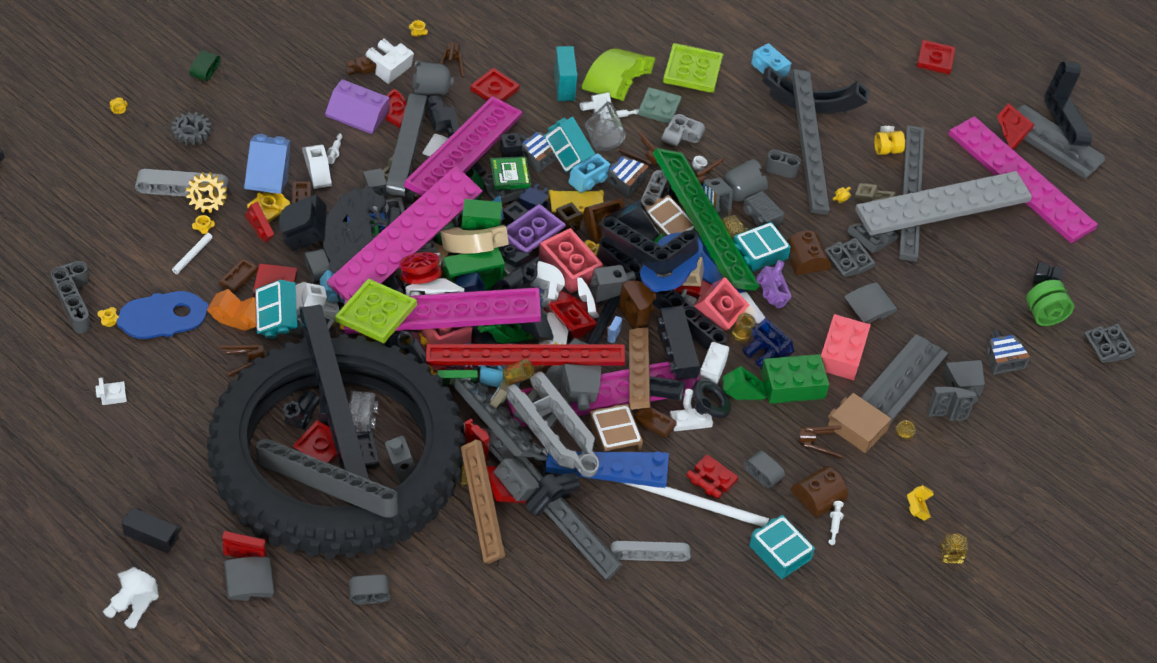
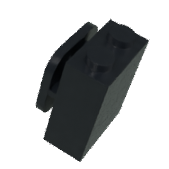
[279,194,327,251]
[601,200,660,240]

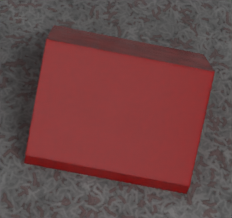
[549,297,597,340]

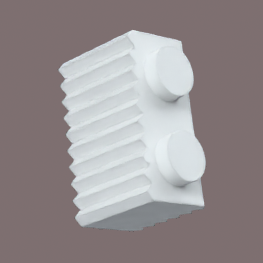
[699,342,730,384]

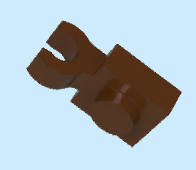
[346,56,377,75]

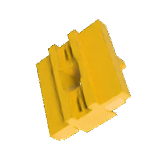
[247,192,291,223]

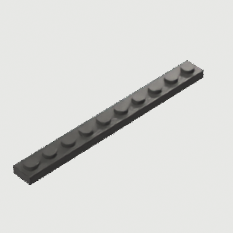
[791,69,830,215]
[899,125,924,262]
[485,427,622,580]

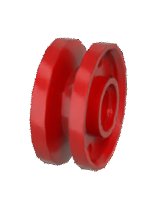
[399,252,442,284]

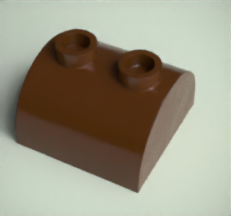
[583,198,624,243]
[787,230,831,275]
[619,281,656,329]
[791,466,848,518]

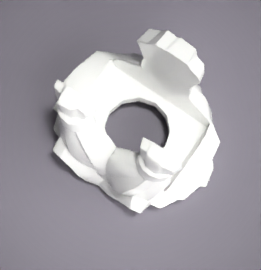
[103,567,159,629]

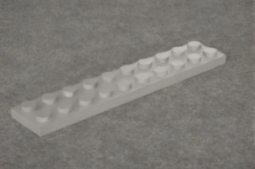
[855,171,1032,235]

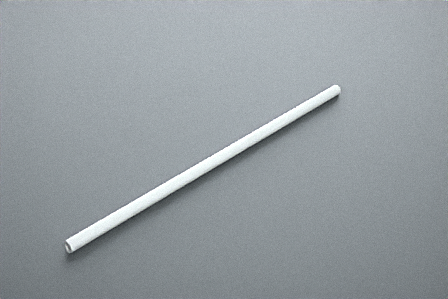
[464,423,769,527]

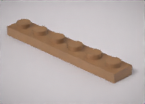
[629,328,650,409]
[461,440,505,564]

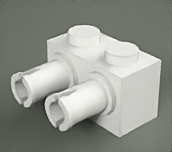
[366,38,414,84]

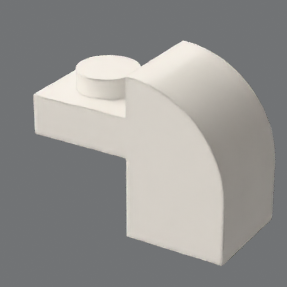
[530,261,565,308]
[301,283,340,319]

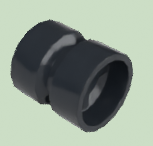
[1032,261,1065,285]

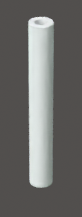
[172,233,212,274]

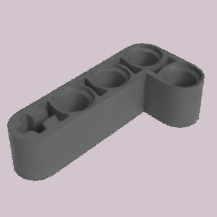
[51,261,91,333]

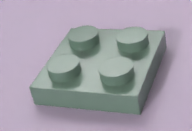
[638,87,682,124]

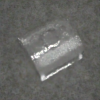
[584,101,626,151]

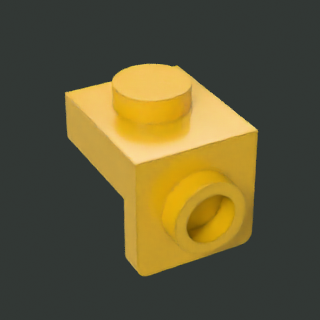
[907,485,934,521]

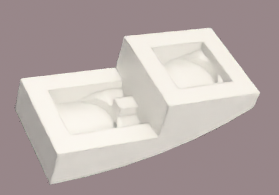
[577,278,599,318]

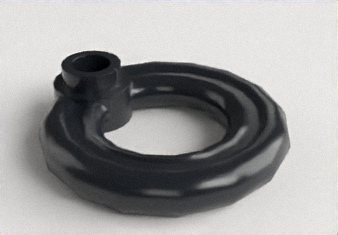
[692,379,731,418]

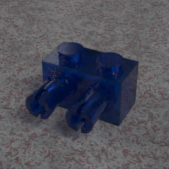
[742,318,794,370]

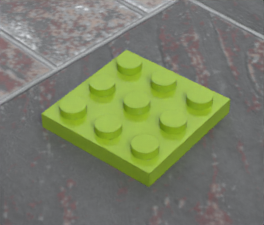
[663,43,723,93]
[335,279,417,343]

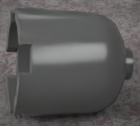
[412,61,454,97]
[723,159,768,202]

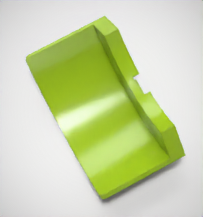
[582,49,655,101]

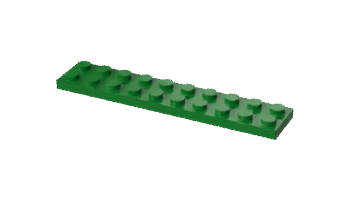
[653,148,760,291]

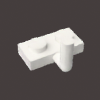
[670,389,713,432]

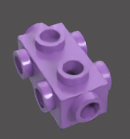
[757,260,792,308]

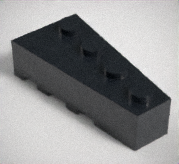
[657,306,700,380]

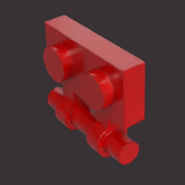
[686,454,738,499]

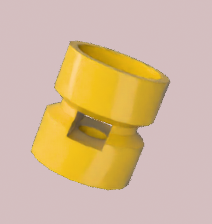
[874,131,905,155]

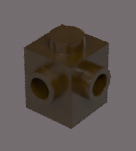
[556,202,582,232]

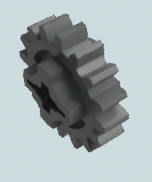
[171,112,211,146]

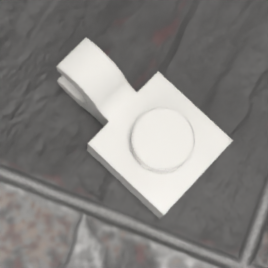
[579,92,612,113]

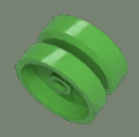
[1026,280,1074,326]

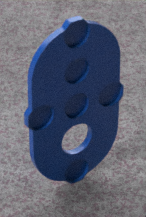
[640,232,703,292]
[117,291,208,339]

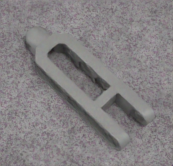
[506,371,599,477]

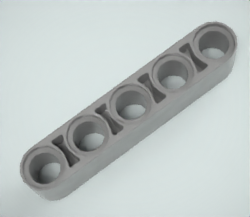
[135,169,228,197]

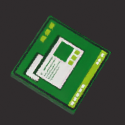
[490,157,531,190]
[437,370,478,386]

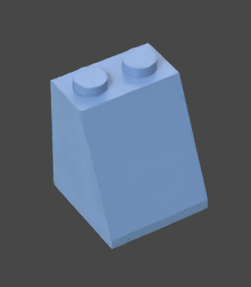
[244,134,290,194]

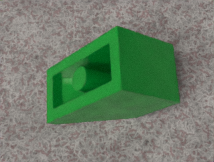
[723,366,767,400]

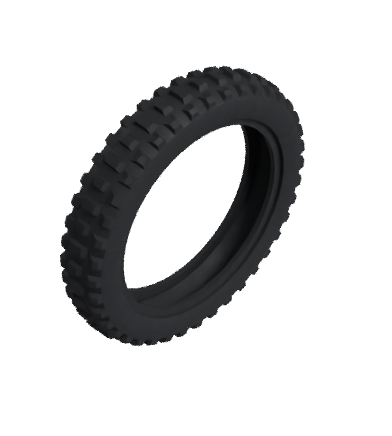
[207,334,465,559]

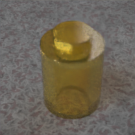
[732,313,756,342]
[503,359,534,385]

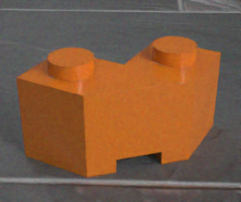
[207,289,257,331]

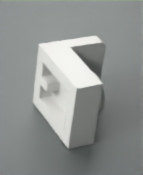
[95,378,127,405]

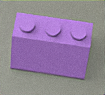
[325,79,389,135]
[506,204,566,253]

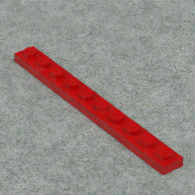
[426,344,625,366]

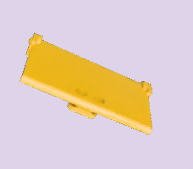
[548,190,604,215]

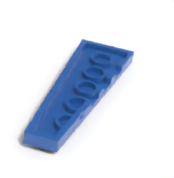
[545,452,669,488]

